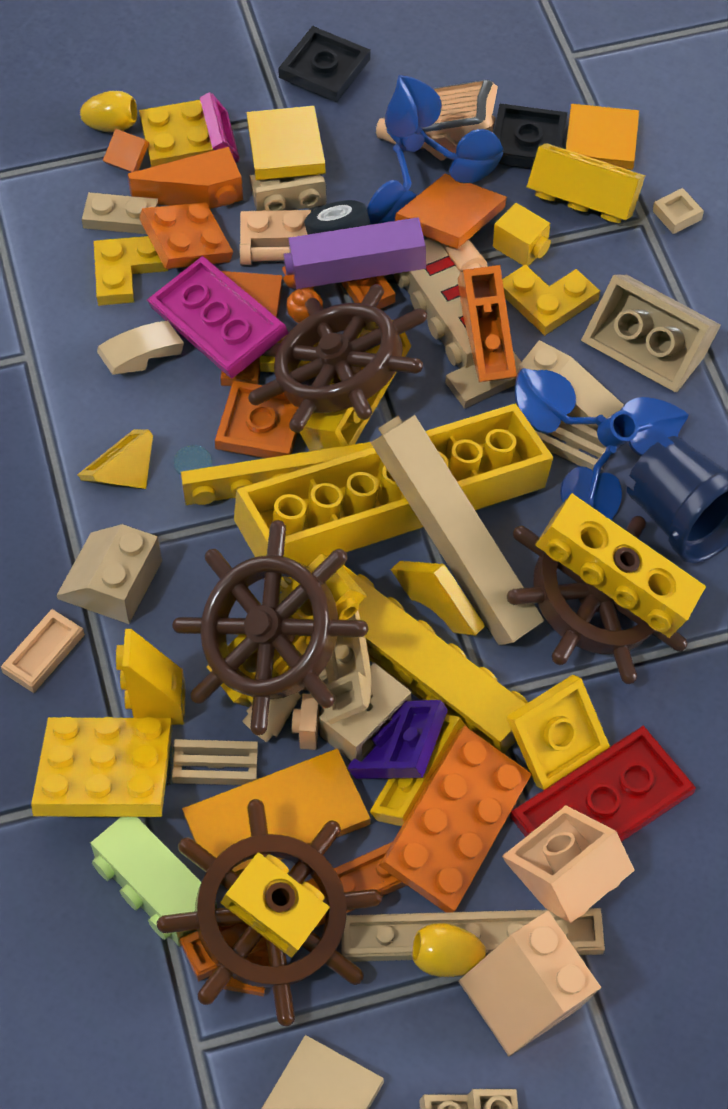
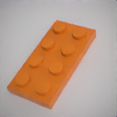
[379,726,532,912]

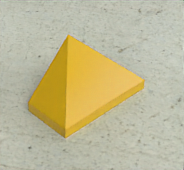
[77,429,153,489]

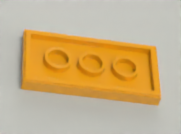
[182,748,371,876]

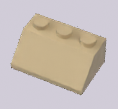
[581,275,721,392]

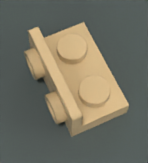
[249,174,326,211]

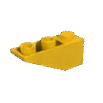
[116,629,186,725]

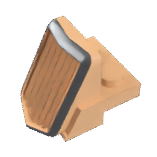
[422,80,498,161]

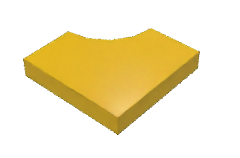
[390,561,485,636]

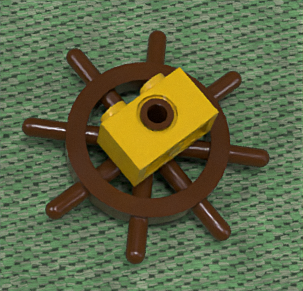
[157,799,382,1027]

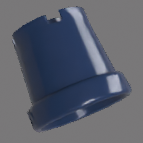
[627,436,728,564]

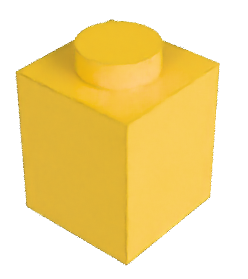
[493,203,551,266]

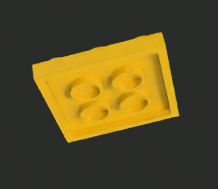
[31,717,172,817]

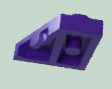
[347,700,448,779]

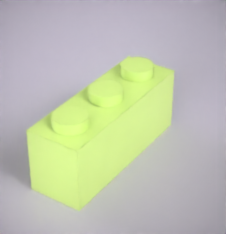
[90,817,218,947]

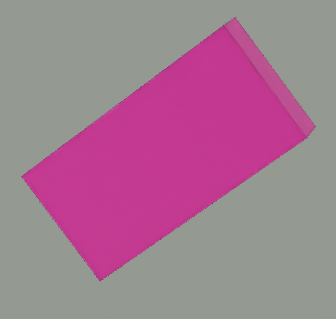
[200,92,240,163]

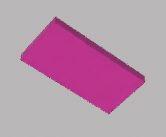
[147,256,289,379]

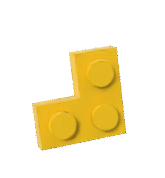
[94,236,168,306]
[502,264,600,336]

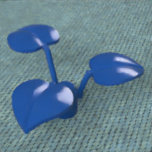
[367,75,504,225]
[515,368,689,520]

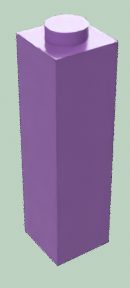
[283,217,426,289]

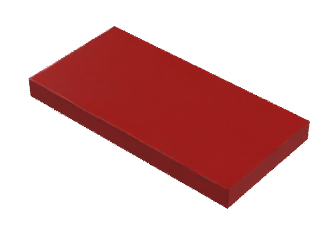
[510,725,696,842]

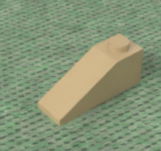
[519,340,624,431]

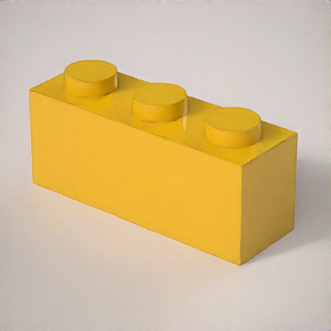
[526,143,646,223]

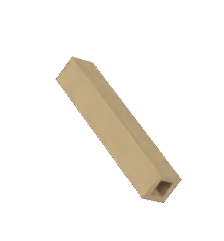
[370,415,544,645]

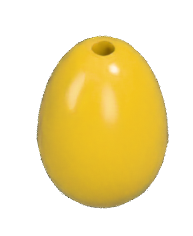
[80,91,138,132]
[412,923,486,977]

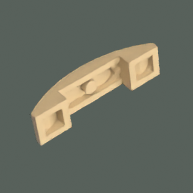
[325,610,371,724]

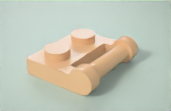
[240,210,311,265]

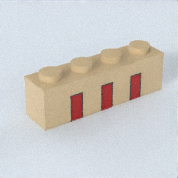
[394,238,475,368]

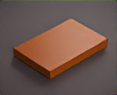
[395,173,507,249]

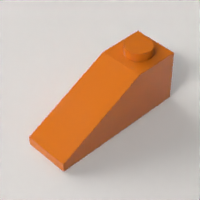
[128,147,243,209]
[457,265,517,383]

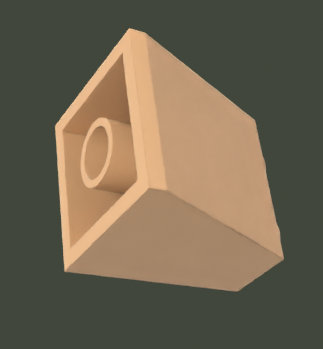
[458,911,601,1056]

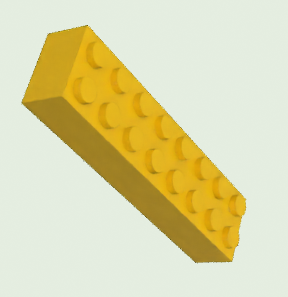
[234,403,554,565]

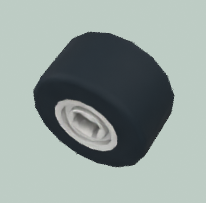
[304,200,371,235]

